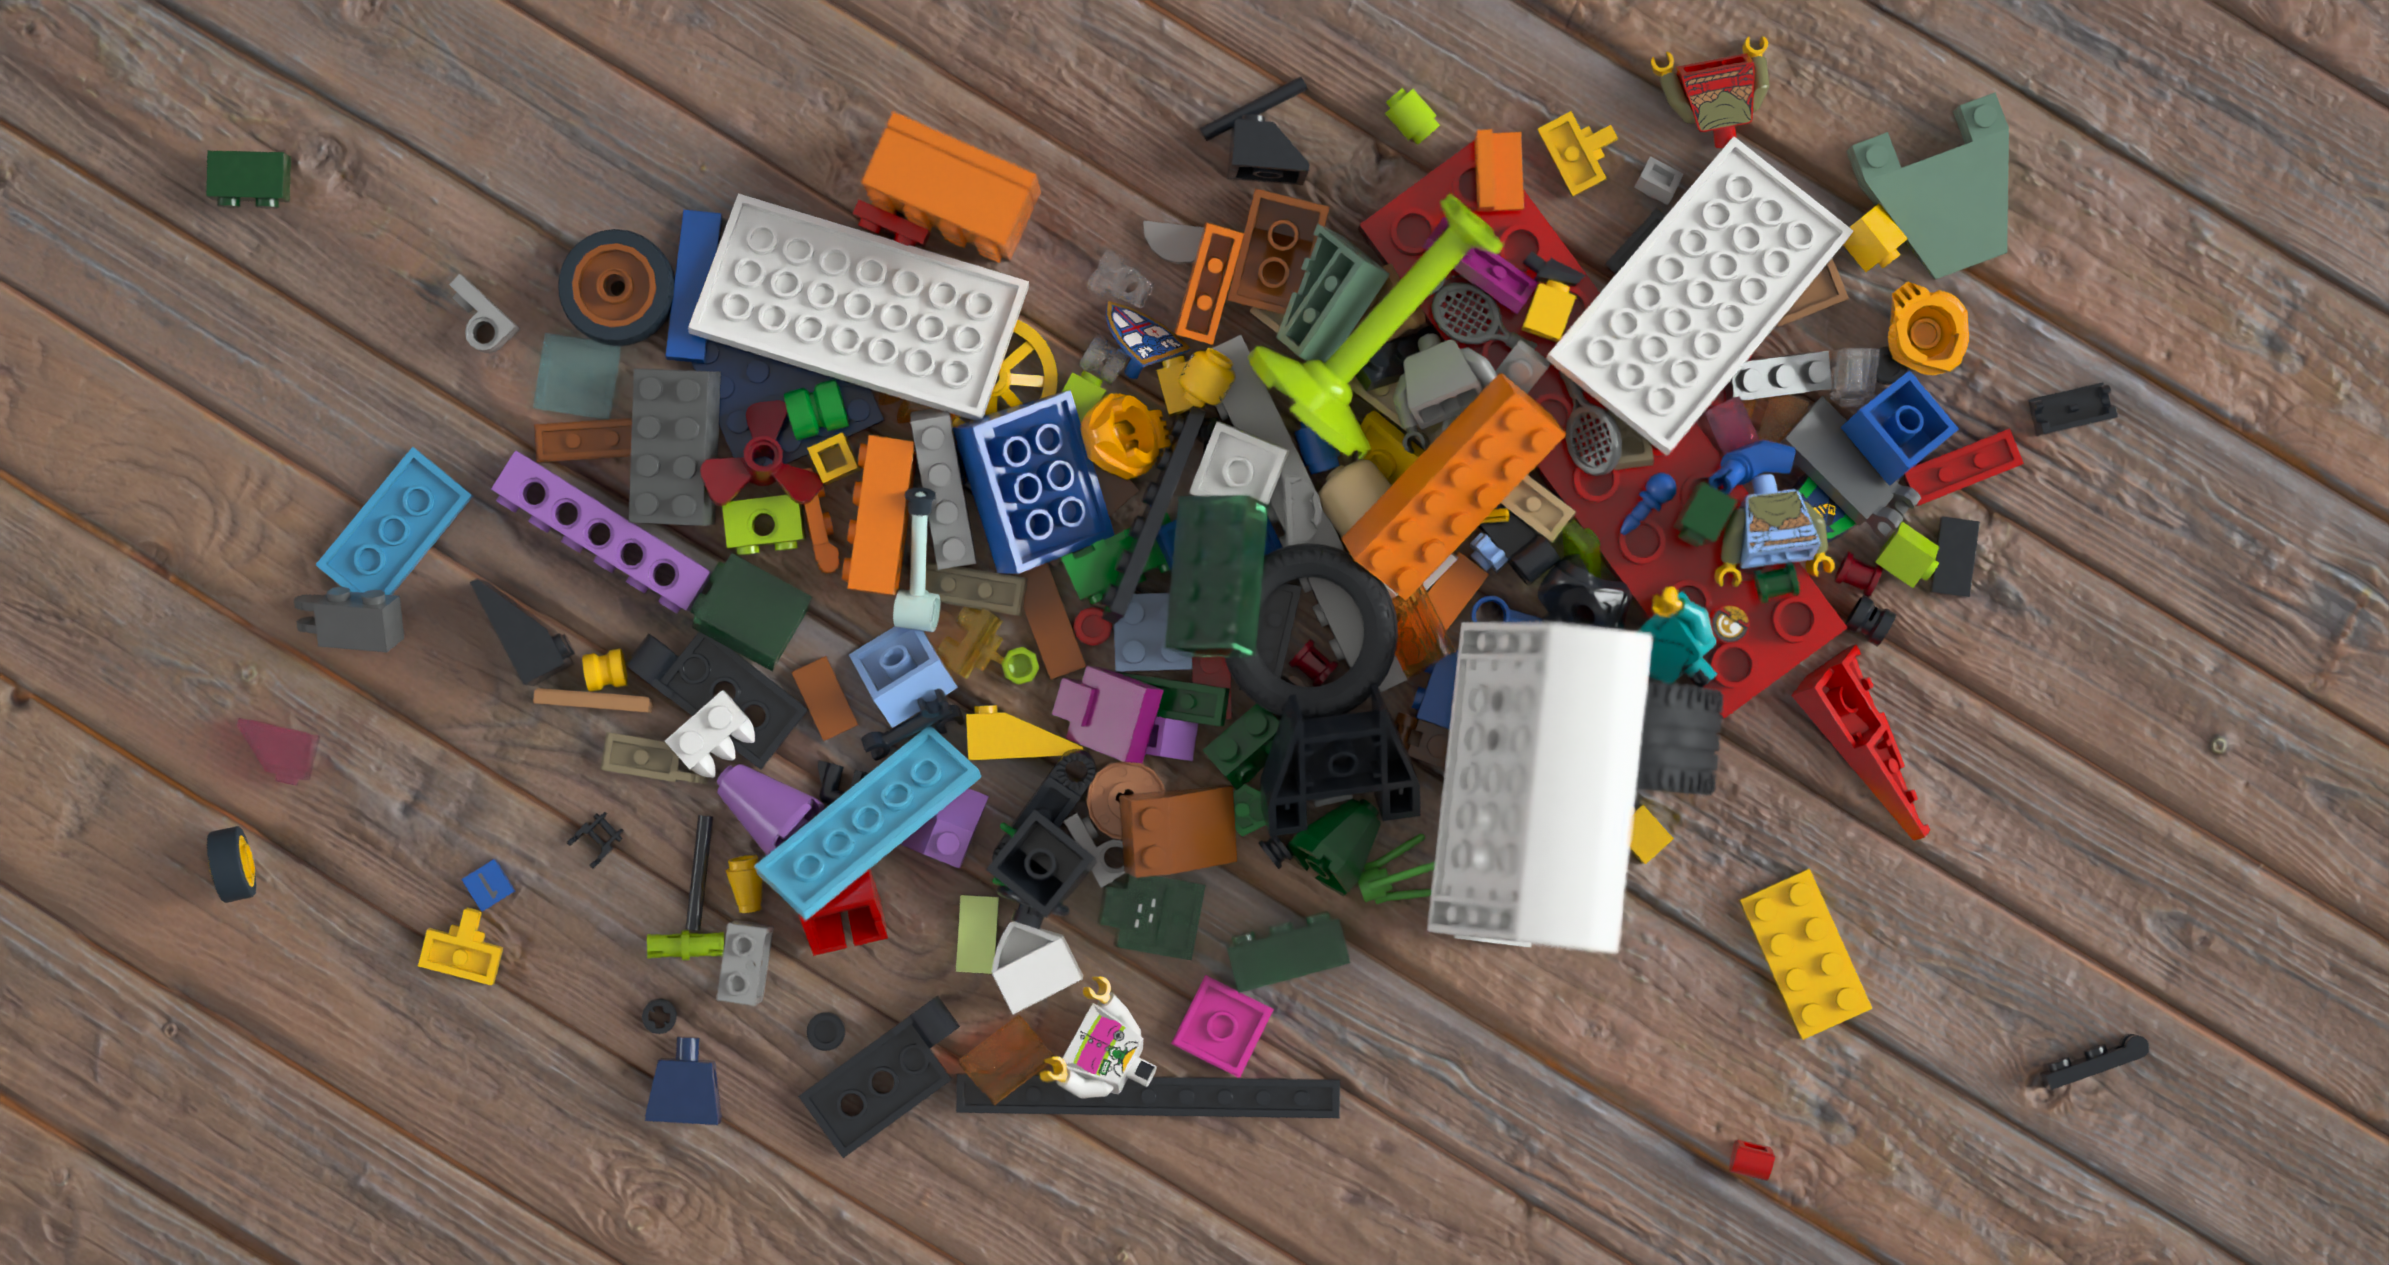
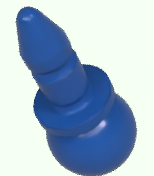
[1620,473,1677,535]

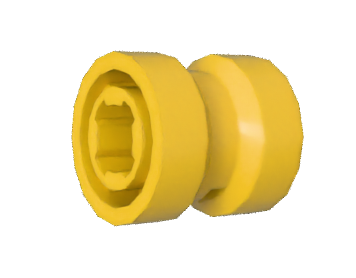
[582,648,628,692]

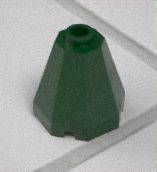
[1285,799,1381,896]

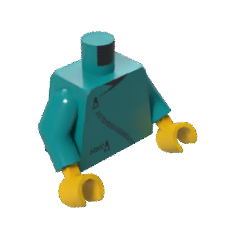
[1636,587,1717,688]

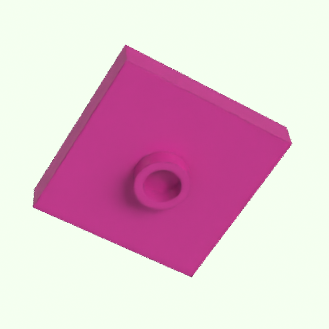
[1171,975,1274,1078]

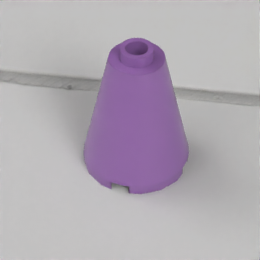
[717,764,825,855]

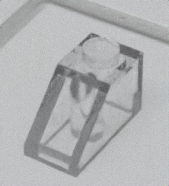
[1830,348,1879,407]

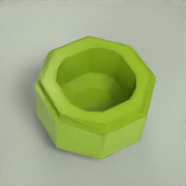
[1001,647,1040,685]

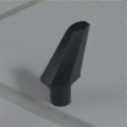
[1523,251,1586,286]

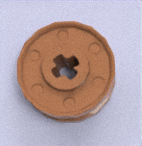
[1086,761,1165,840]

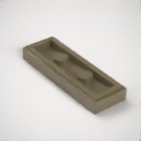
[925,561,1028,616]

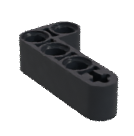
[1478,503,1561,586]

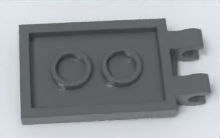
[1780,396,1921,539]

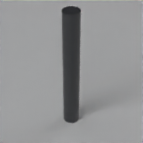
[1199,76,1308,142]
[685,815,713,931]

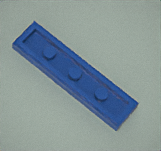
[665,209,722,363]

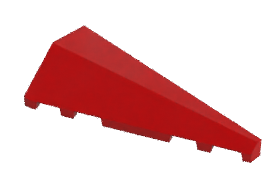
[1791,644,1930,841]

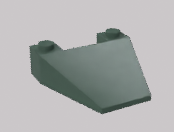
[1846,92,2009,280]

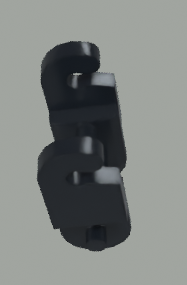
[567,812,624,869]

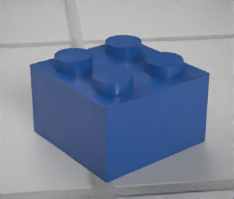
[1840,370,1959,486]

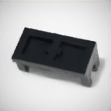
[2028,382,2118,437]

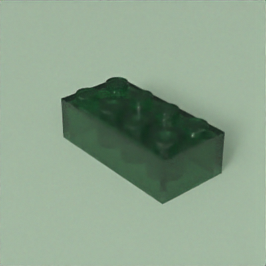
[1165,495,1269,657]

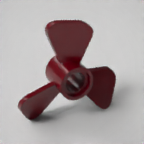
[700,400,823,506]

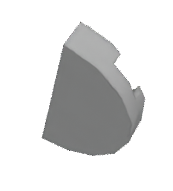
[1143,220,1204,264]
[1282,474,1323,546]

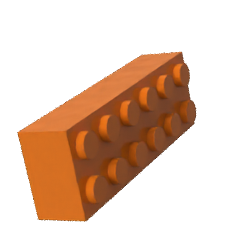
[1341,372,1566,600]

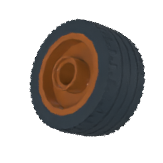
[558,229,675,346]

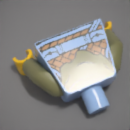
[1715,474,1835,587]

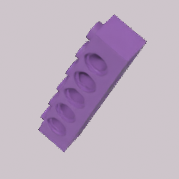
[491,450,714,614]

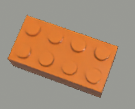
[842,435,917,597]

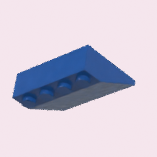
[953,390,1115,574]

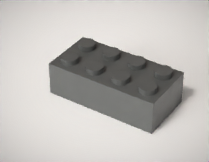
[629,368,721,526]

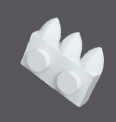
[665,690,755,778]

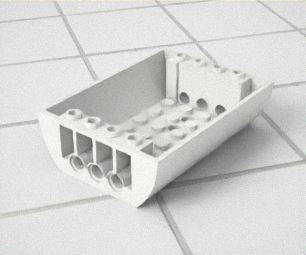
[1427,622,1651,952]

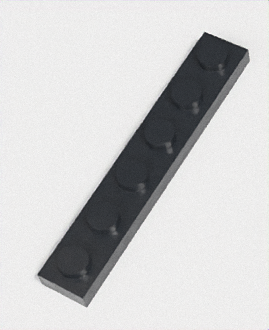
[1101,406,1206,624]

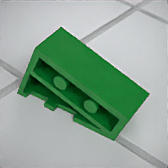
[1061,512,1171,605]

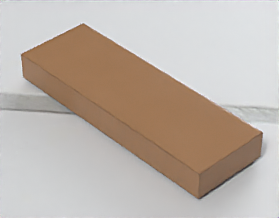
[533,688,653,713]

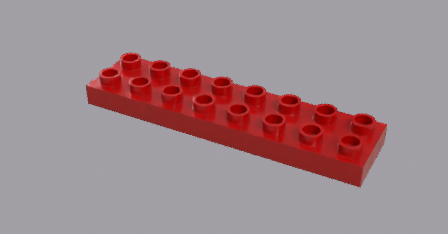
[1358,140,1848,719]

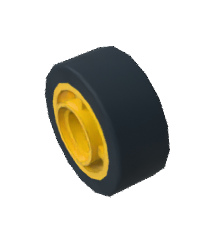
[207,826,256,903]

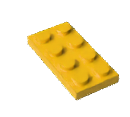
[1739,869,1873,1040]

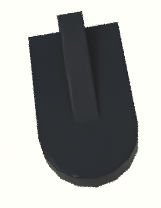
[818,760,869,805]

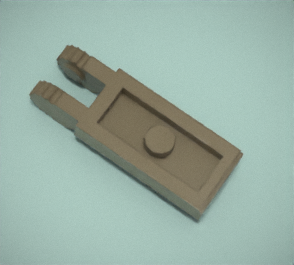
[600,732,713,784]

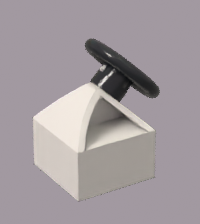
[992,885,1083,1014]

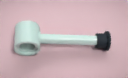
[893,488,941,632]

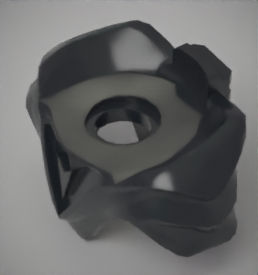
[1538,553,1632,632]

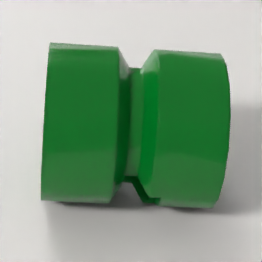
[784,379,849,441]

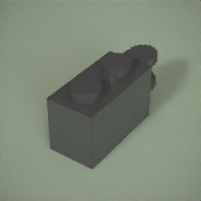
[294,587,404,652]

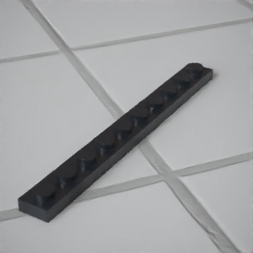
[956,1073,1340,1119]

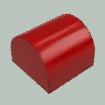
[1729,1139,1775,1181]

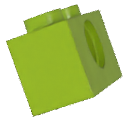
[722,495,806,556]

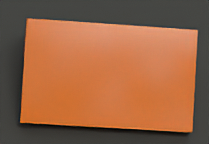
[1474,129,1524,211]

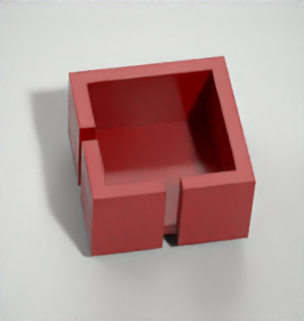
[798,869,888,956]

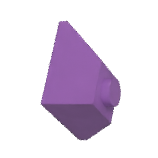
[900,788,989,868]

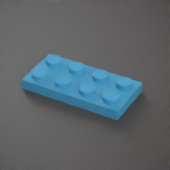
[316,447,473,595]

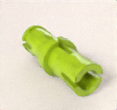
[647,930,724,961]

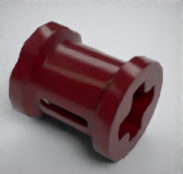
[1834,551,1883,597]
[1288,639,1339,687]

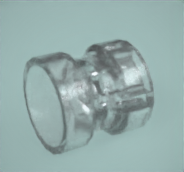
[1078,334,1129,385]

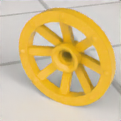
[950,320,1058,427]

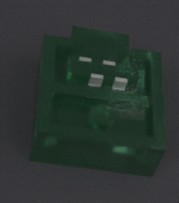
[1097,873,1206,961]

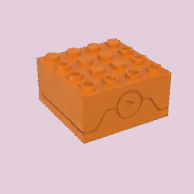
[861,111,1041,264]

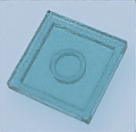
[533,333,622,420]

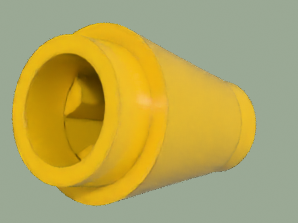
[725,855,763,913]

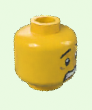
[1179,348,1236,407]

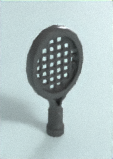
[1431,282,1538,350]
[1559,371,1622,476]

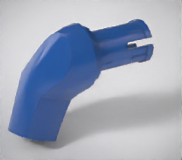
[1709,440,1795,495]

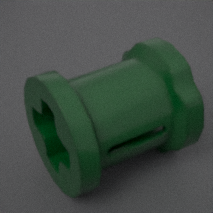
[1753,561,1800,604]

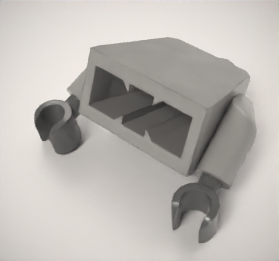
[1393,334,1497,454]

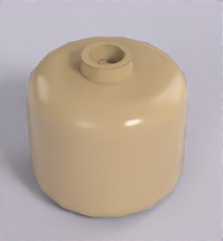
[1318,459,1392,538]

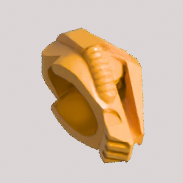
[1888,282,1969,375]
[1081,393,1171,480]

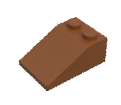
[1227,188,1330,315]
[1120,785,1237,878]

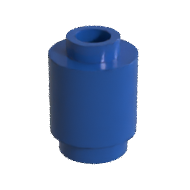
[1294,421,1341,475]

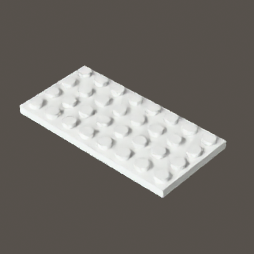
[1546,137,1853,455]
[688,193,1029,421]

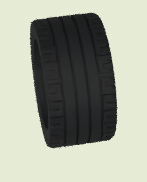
[1635,682,1724,796]

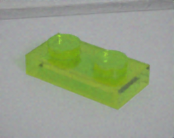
[1562,520,1602,578]

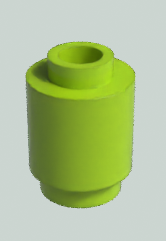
[1384,88,1440,145]

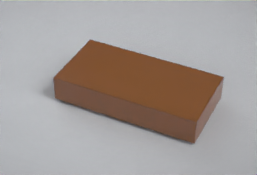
[791,656,859,741]

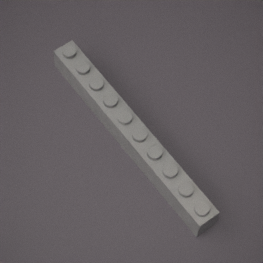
[1212,335,1407,698]

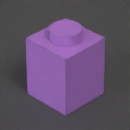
[1145,717,1198,761]

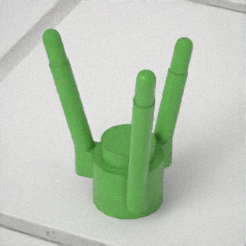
[1358,834,1435,905]

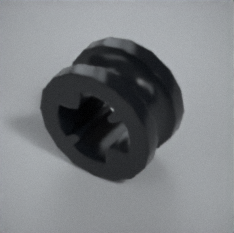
[1258,836,1294,869]
[642,999,677,1034]

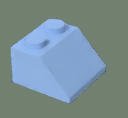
[849,626,958,728]

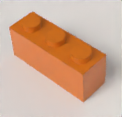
[1174,222,1244,345]

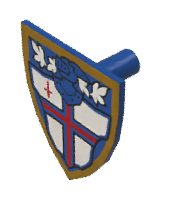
[1106,301,1191,379]

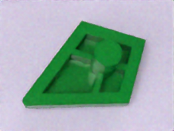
[1233,784,1266,837]

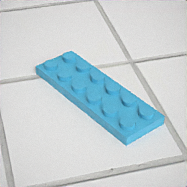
[755,725,981,920]

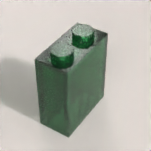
[690,553,812,672]

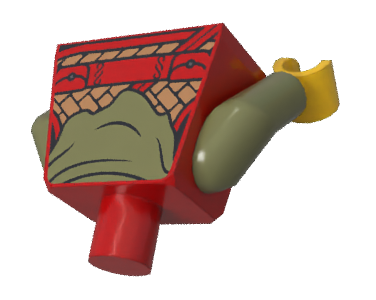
[1651,36,1770,148]

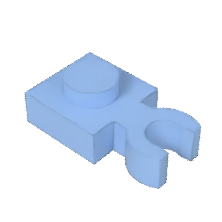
[1470,533,1508,573]

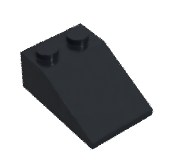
[470,579,575,686]

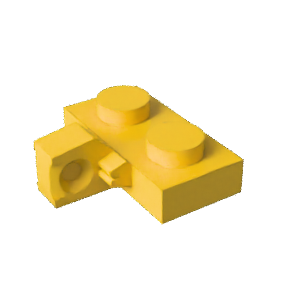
[1537,111,1618,197]
[418,907,503,986]

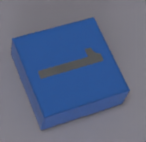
[461,859,515,912]

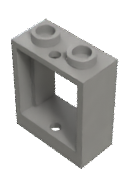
[716,920,774,1006]

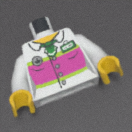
[1040,976,1157,1098]

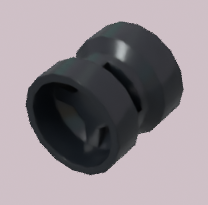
[1845,595,1896,647]

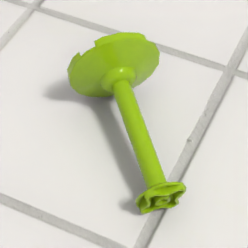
[1248,194,1504,460]

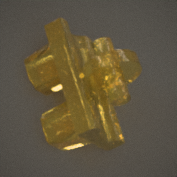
[936,607,1005,679]

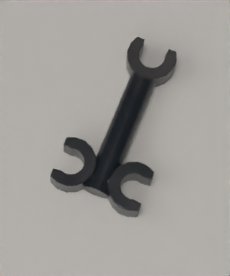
[861,688,964,761]

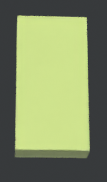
[956,895,999,974]

